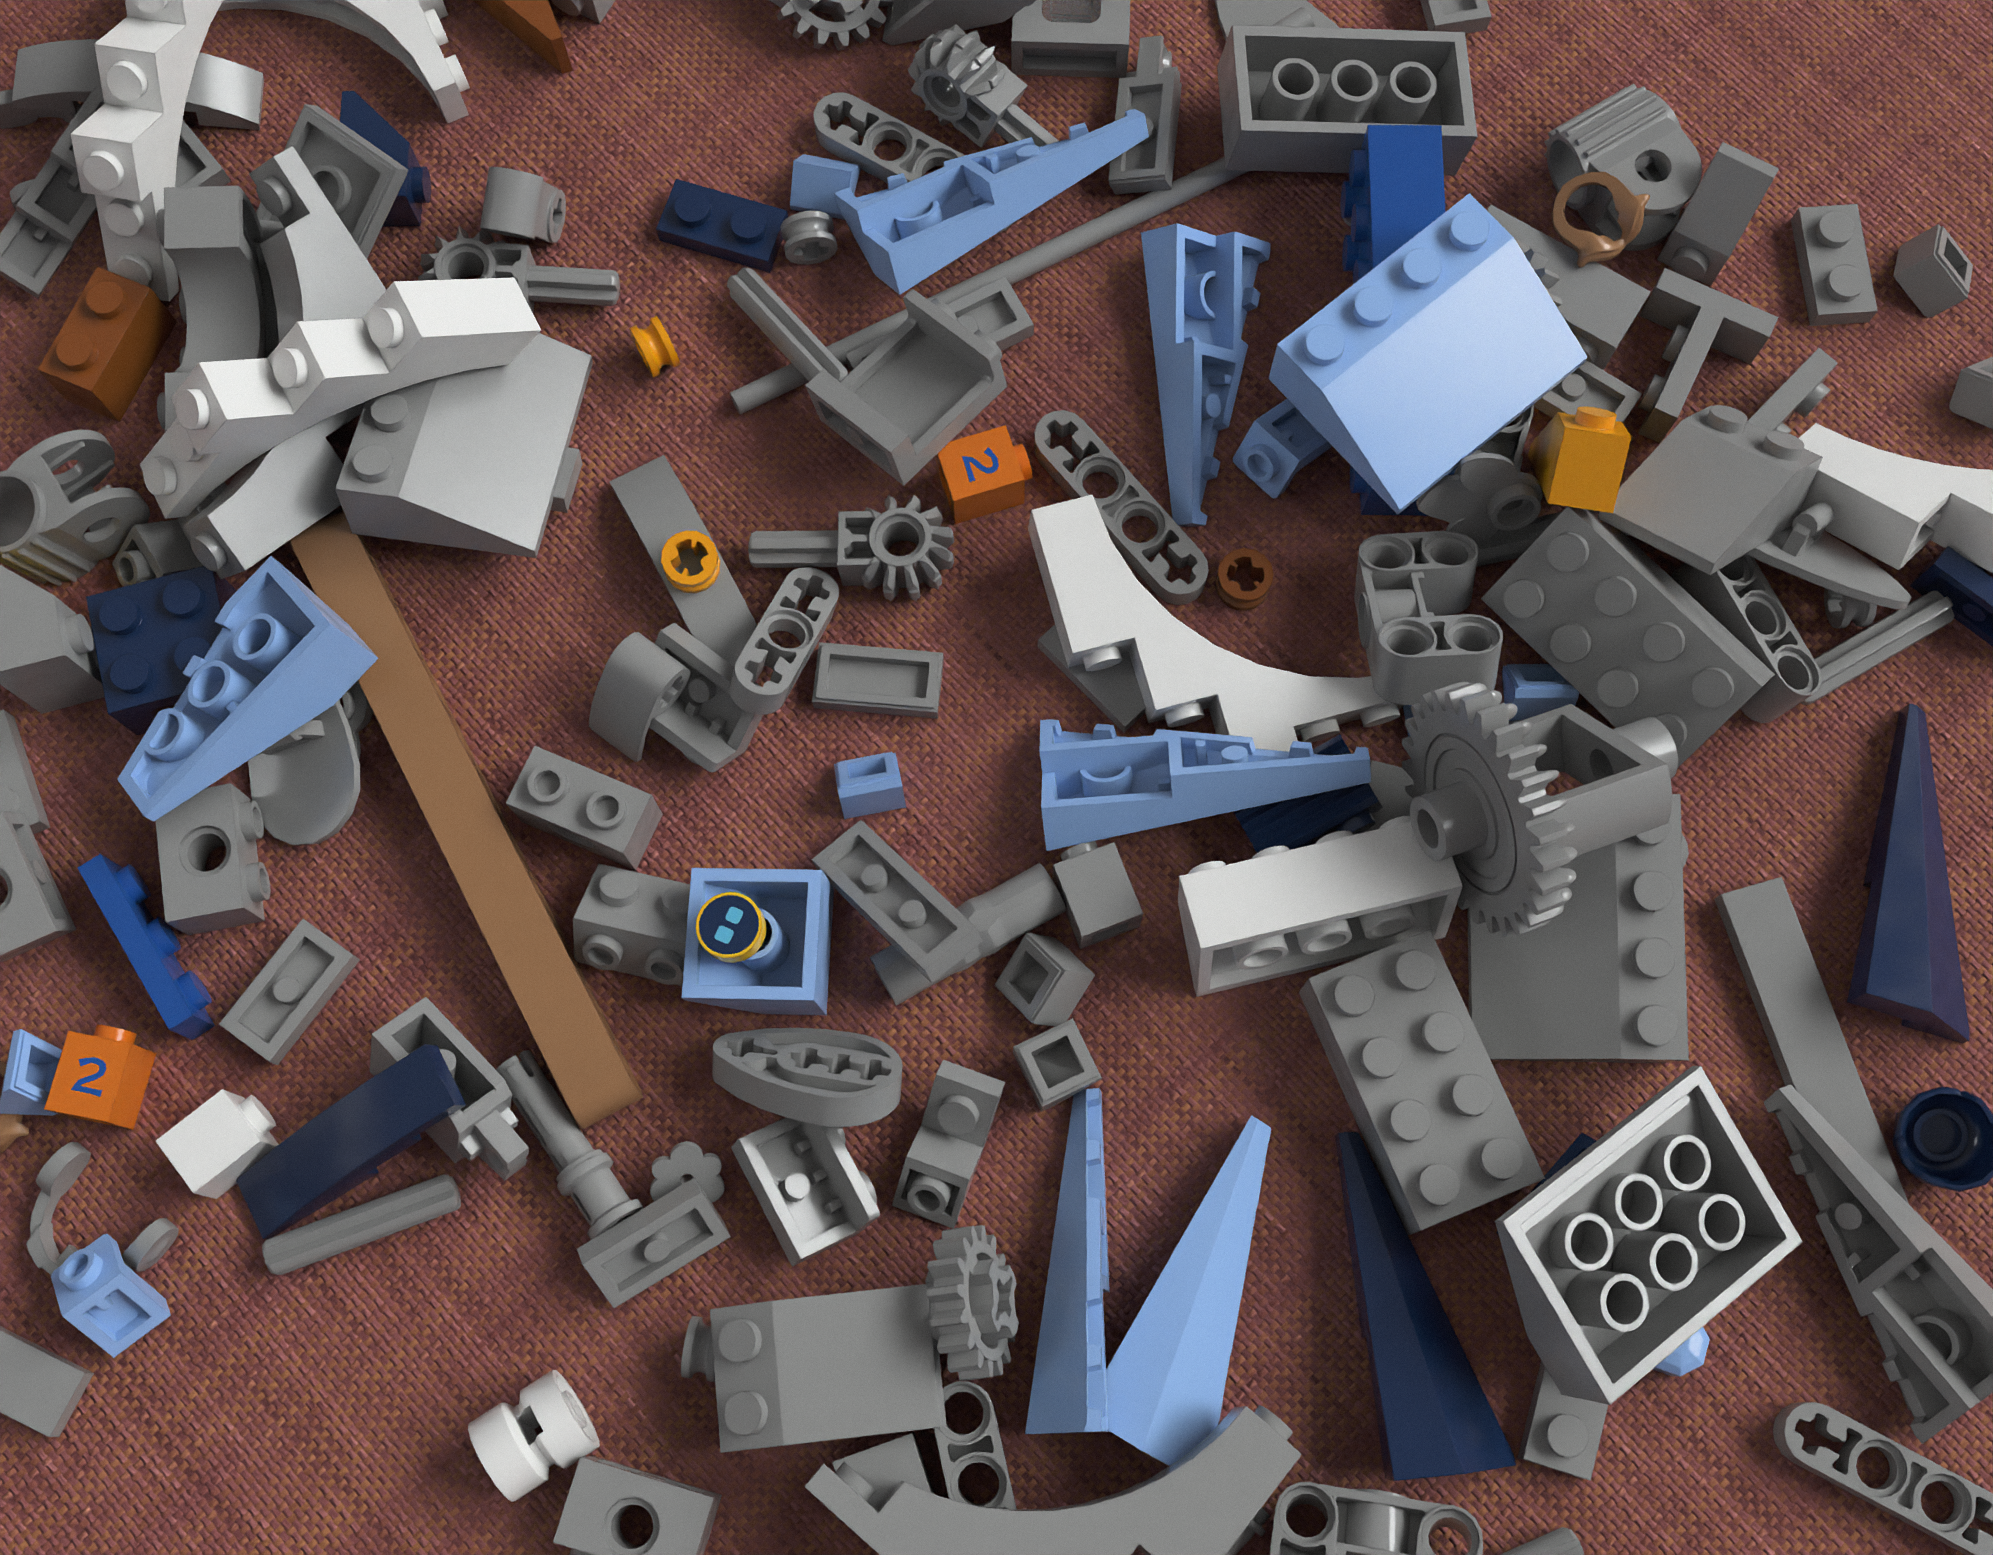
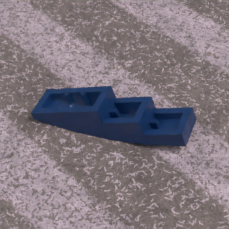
[236,1044,466,1239]

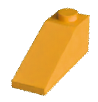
[1528,406,1631,513]

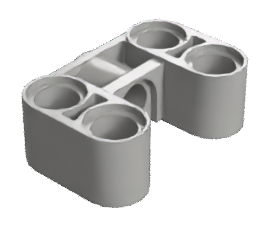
[1354,531,1503,705]
[1270,1482,1483,1555]

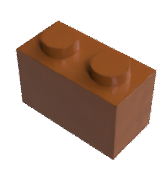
[37,267,177,422]

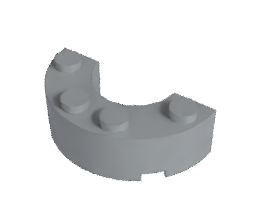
[156,186,279,432]

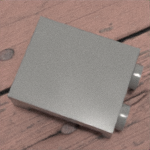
[805,289,1007,486]

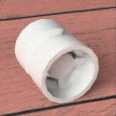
[468,1370,600,1502]

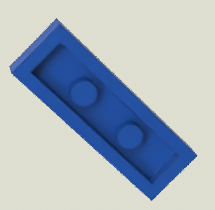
[77,854,215,1040]

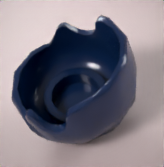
[1892,1086,1993,1192]

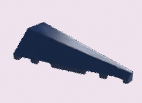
[1847,703,1970,1044]
[1335,1132,1516,1481]

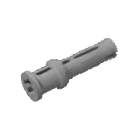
[496,1050,644,1240]

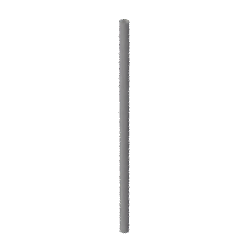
[730,157,1249,415]

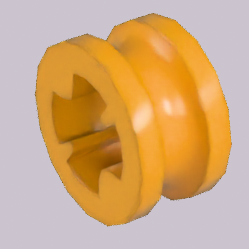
[629,316,681,378]
[661,530,720,593]

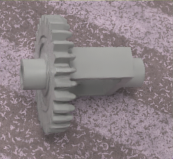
[1402,682,1678,937]

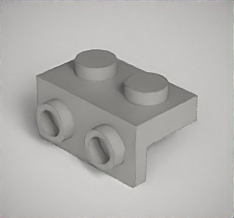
[649,623,763,772]
[573,863,690,986]
[731,1117,880,1267]

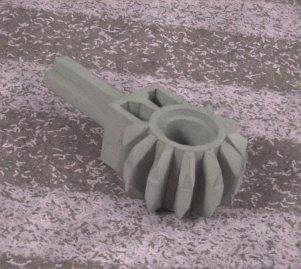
[907,24,1059,148]
[418,226,620,313]
[748,495,954,602]

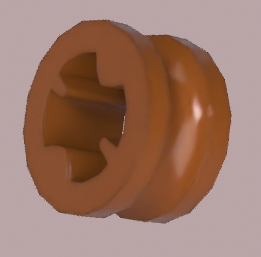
[1215,548,1274,611]

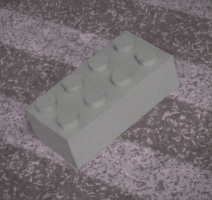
[1217,25,1478,176]
[1481,506,1775,767]
[1299,930,1545,1235]

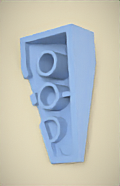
[117,556,379,822]

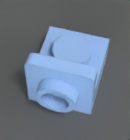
[1233,399,1332,498]
[51,1234,171,1358]

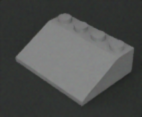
[335,333,593,558]
[1467,794,1689,1063]
[1495,1066,1803,1405]

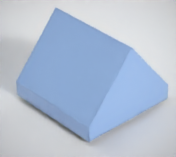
[790,154,861,220]
[1502,664,1579,721]
[834,752,906,819]
[0,1029,62,1116]

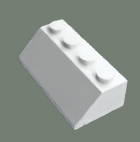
[1178,816,1463,997]

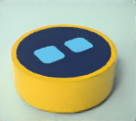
[696,892,766,963]

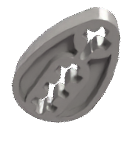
[712,1028,903,1127]

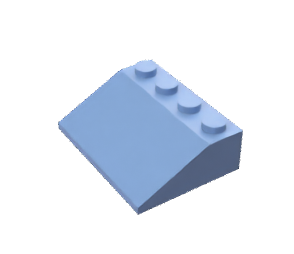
[1268,193,1588,515]

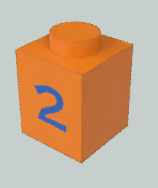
[936,425,1033,524]
[44,1024,157,1130]

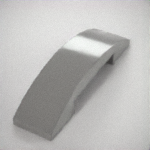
[12,39,264,130]
[610,455,766,667]

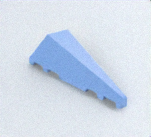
[834,109,1149,295]
[1141,223,1271,527]
[1039,719,1371,851]
[1025,1088,1110,1434]
[1106,1115,1272,1466]

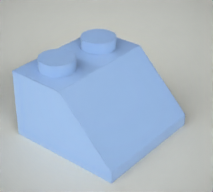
[681,868,834,1015]

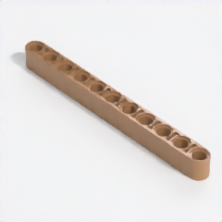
[289,508,643,1129]

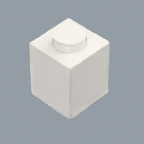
[156,1089,279,1199]

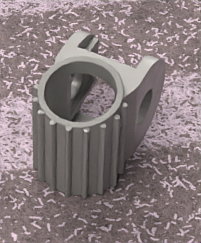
[1544,84,1702,251]
[0,430,150,586]

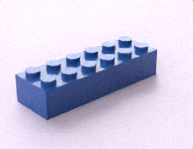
[1340,125,1458,516]

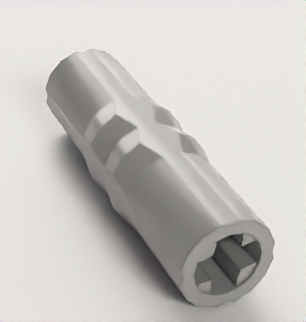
[870,863,1066,1006]

